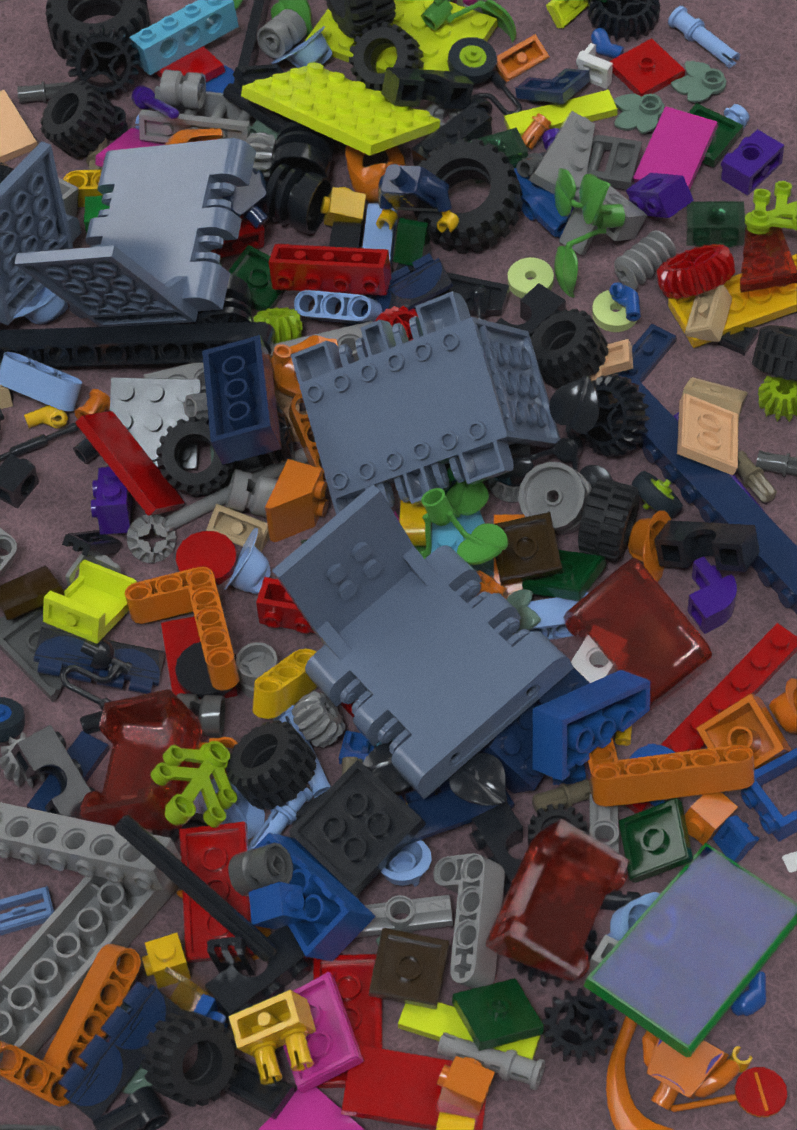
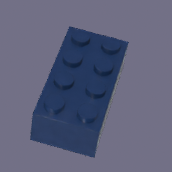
[202,335,282,465]
[478,668,590,793]

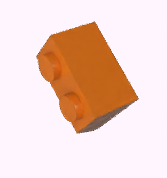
[265,459,329,543]
[696,694,792,771]

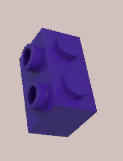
[91,467,133,535]

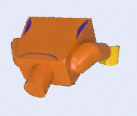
[642,1004,752,1110]

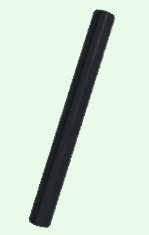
[114,815,278,962]

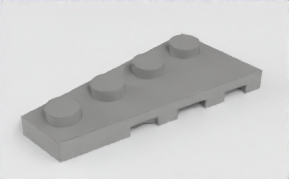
[529,111,595,201]

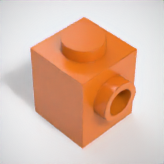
[685,792,738,845]
[437,1056,495,1115]

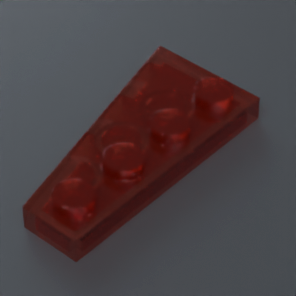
[740,225,797,293]

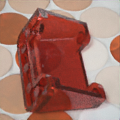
[563,558,712,716]
[80,689,202,831]
[485,819,630,981]

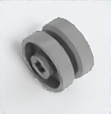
[518,462,592,535]

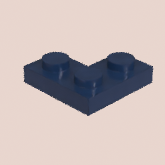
[515,68,590,105]

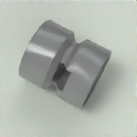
[257,9,307,58]
[160,70,206,110]
[226,469,277,517]
[236,642,278,699]

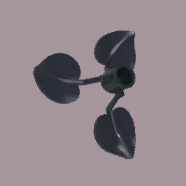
[494,376,613,487]
[363,741,507,806]

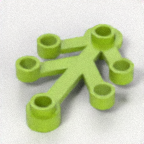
[745,181,797,234]
[151,741,237,828]

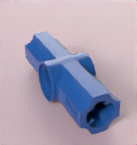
[514,168,570,238]

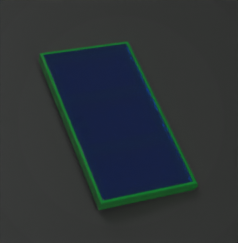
[584,843,797,1057]

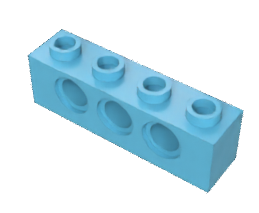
[129,0,239,75]

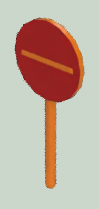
[670,1067,787,1117]

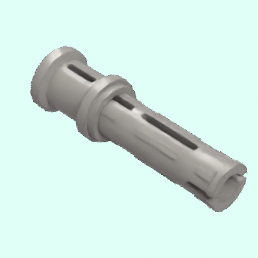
[437,1032,545,1090]

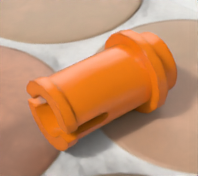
[518,113,552,150]

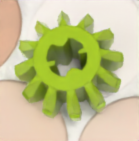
[253,307,303,344]
[758,375,797,422]

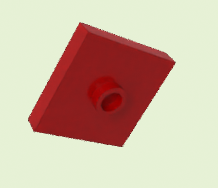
[609,38,685,97]

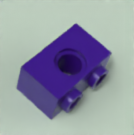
[721,129,784,196]
[626,173,694,218]

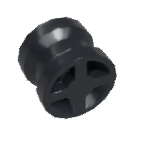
[105,106,128,140]

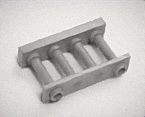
[139,86,257,143]

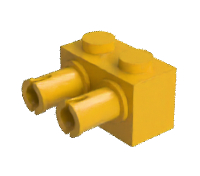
[229,990,316,1085]

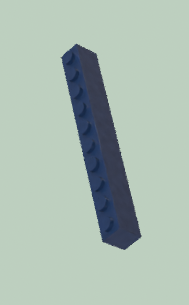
[612,378,797,614]

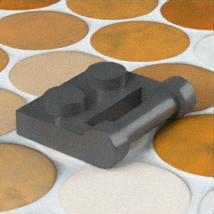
[587,135,642,189]

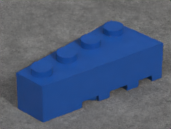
[532,670,651,781]
[254,833,376,962]

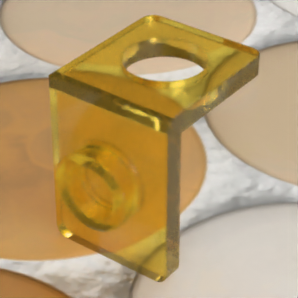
[164,967,208,1012]

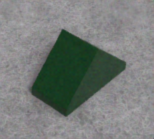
[393,218,432,266]

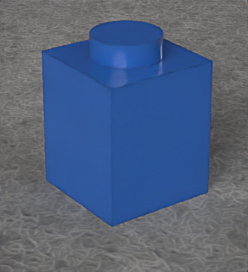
[249,882,305,930]

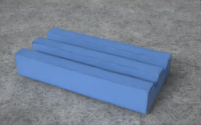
[0,886,54,935]

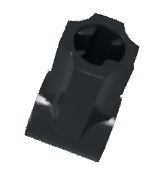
[92,1086,169,1130]

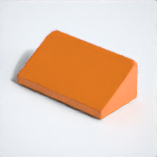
[496,34,550,82]

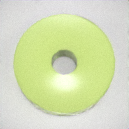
[508,257,554,298]
[592,290,637,332]

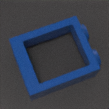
[741,748,797,842]

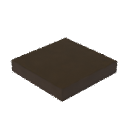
[495,512,563,585]
[0,565,65,620]
[369,927,449,1010]

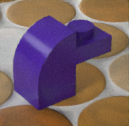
[687,556,737,634]

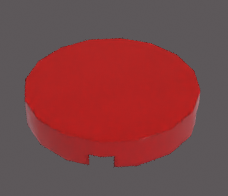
[176,531,238,585]

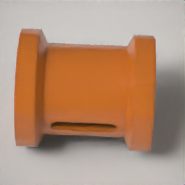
[75,389,110,419]

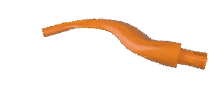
[606,1016,673,1130]

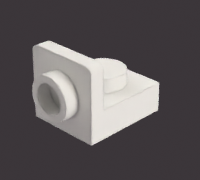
[576,43,613,89]

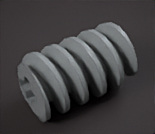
[614,230,677,290]

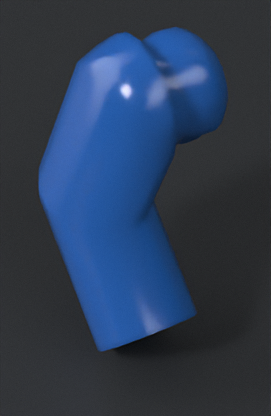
[591,28,624,58]
[609,282,641,321]
[731,971,766,1016]

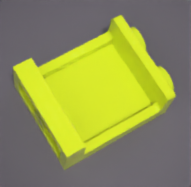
[43,559,137,644]

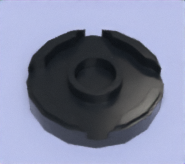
[175,642,236,699]

